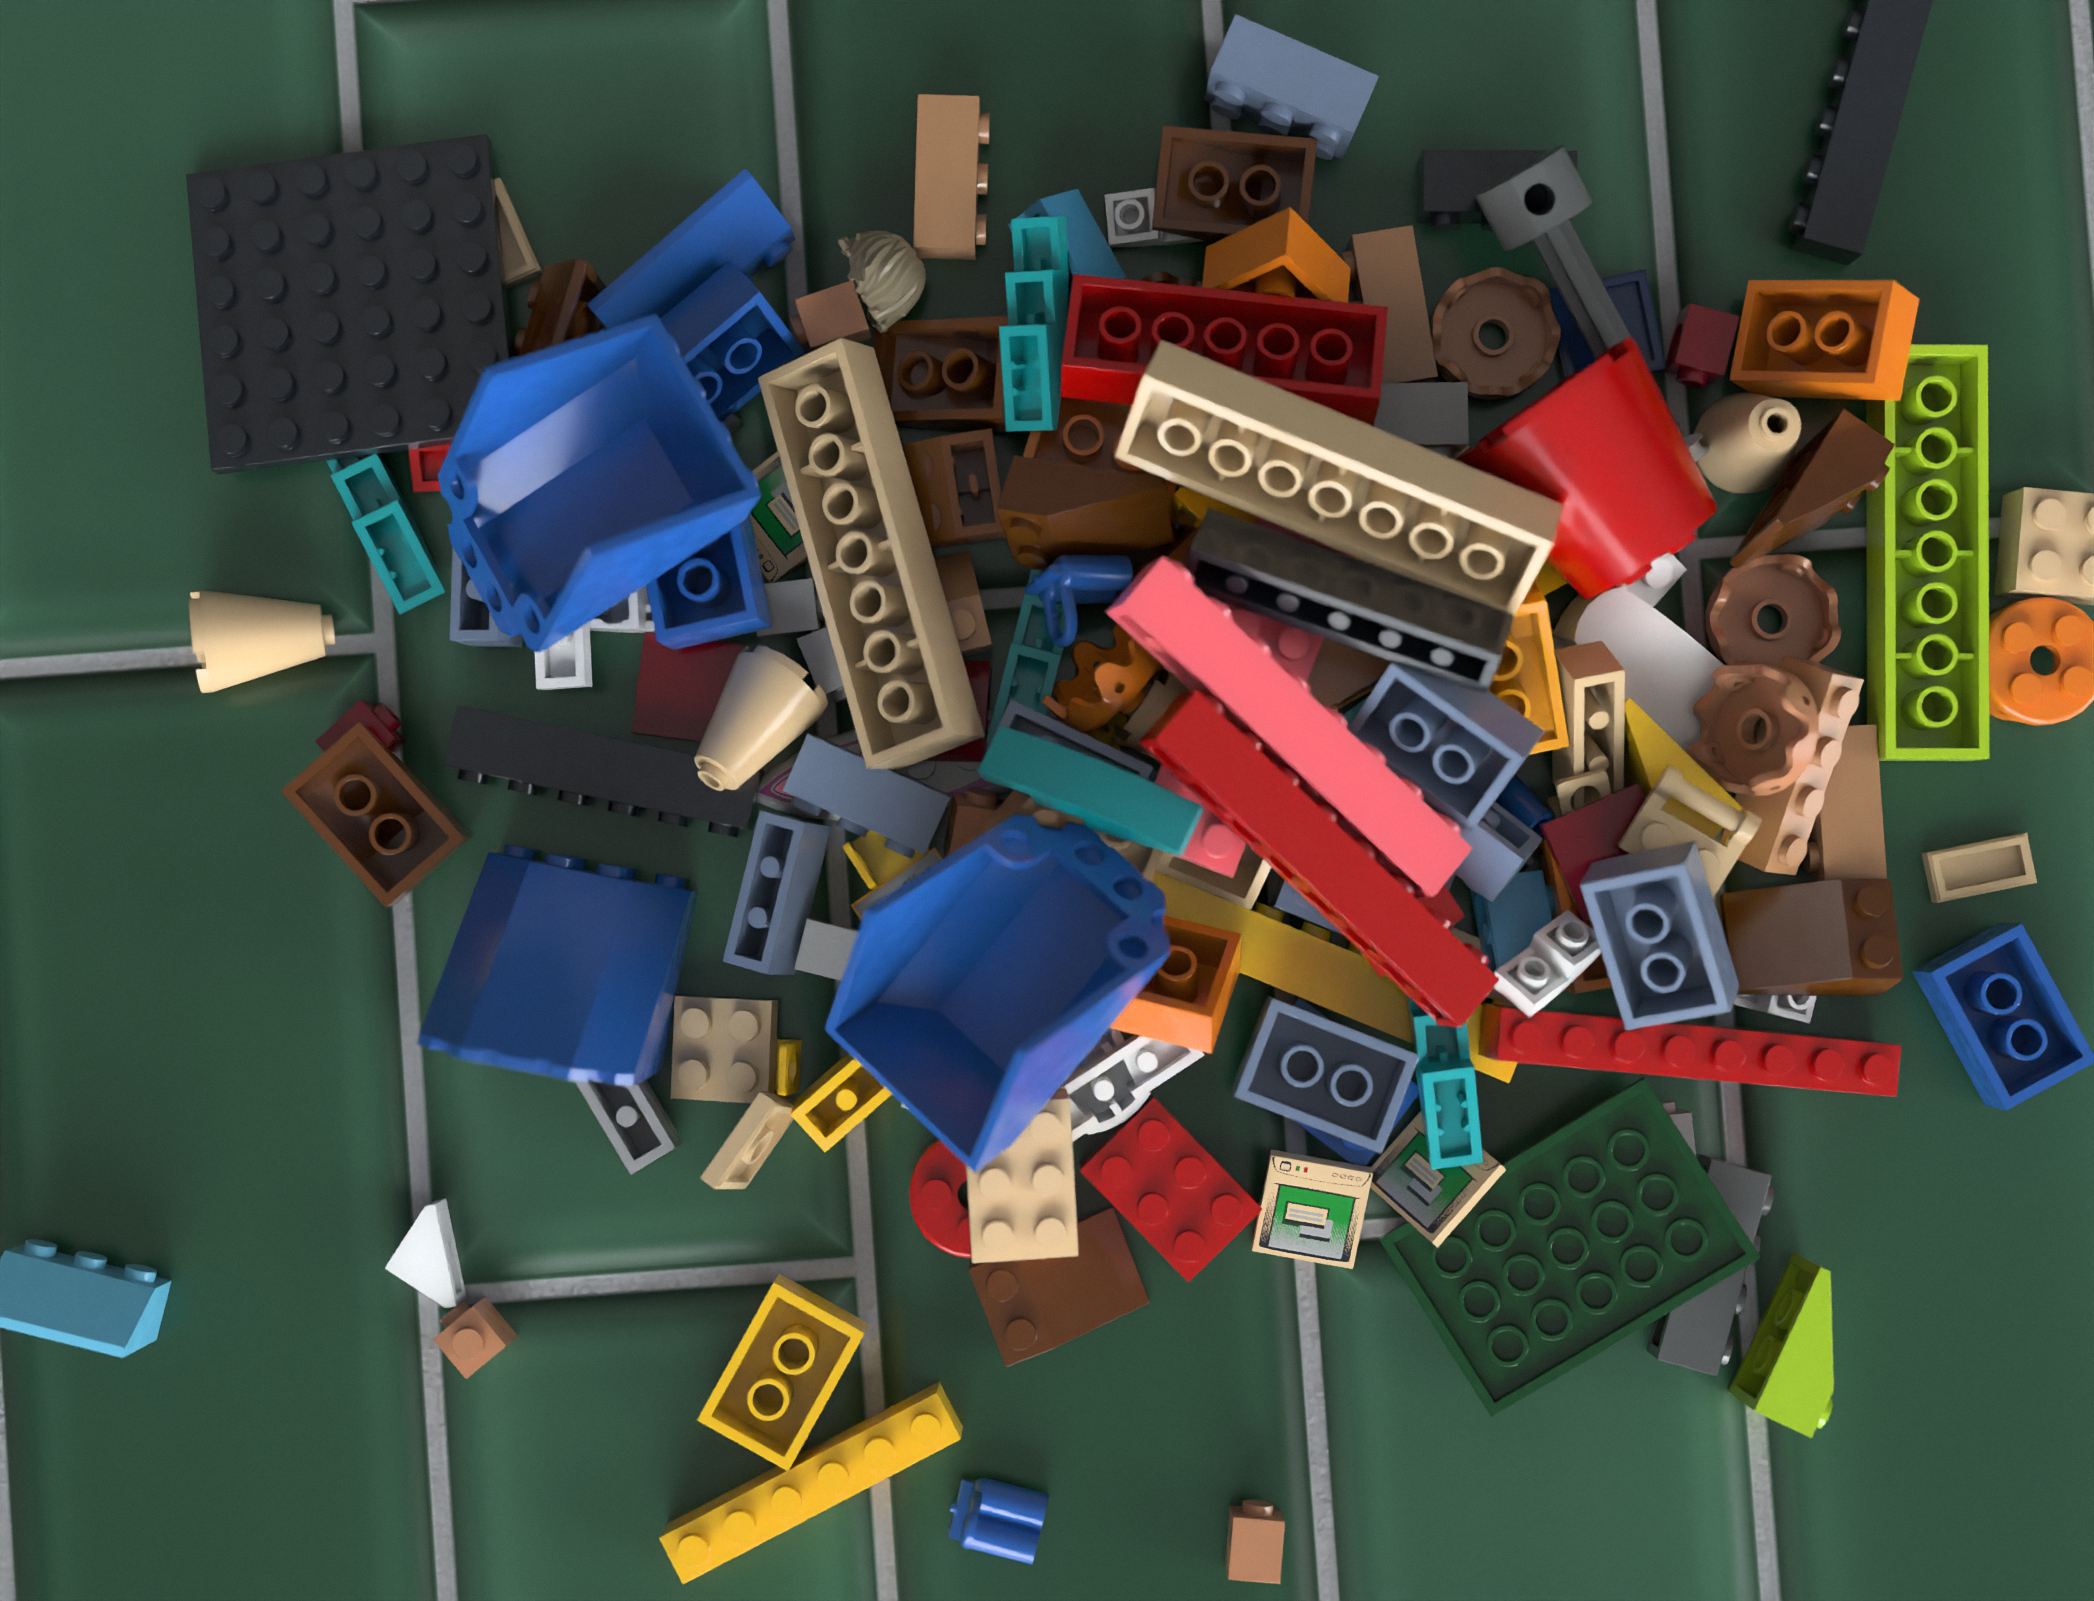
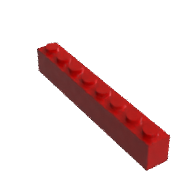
[1139,691,1500,1028]
[1478,1003,1901,1097]

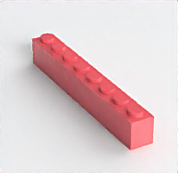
[1107,557,1472,898]

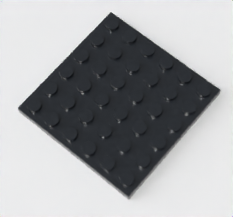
[186,134,513,475]

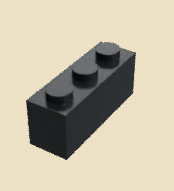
[1417,150,1577,231]

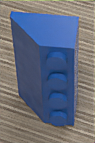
[587,168,796,329]

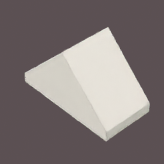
[385,1198,467,1308]

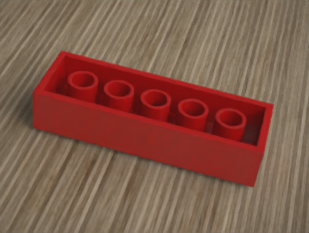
[1061,274,1388,427]

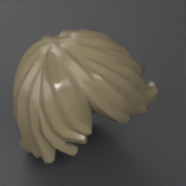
[838,230,926,333]

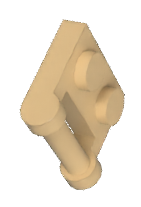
[1618,765,1762,898]

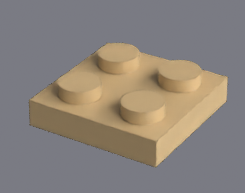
[670,995,778,1103]

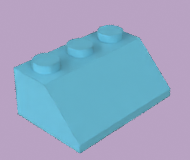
[0,1239,172,1358]

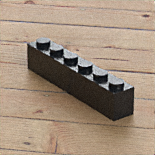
[1788,0,1933,266]
[1185,508,1515,694]
[444,705,765,838]

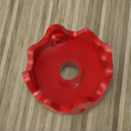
[909,1138,972,1259]

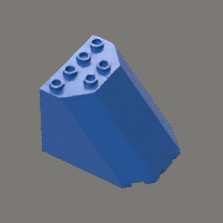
[438,314,761,653]
[825,814,1170,1173]
[417,844,698,1086]

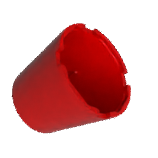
[1454,335,1718,599]

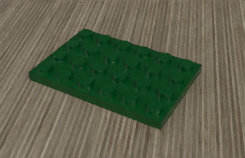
[1379,1077,1761,1417]

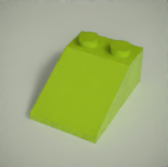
[1728,1253,1834,1438]

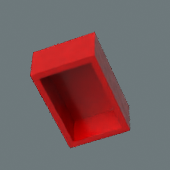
[1079,1093,1263,1283]

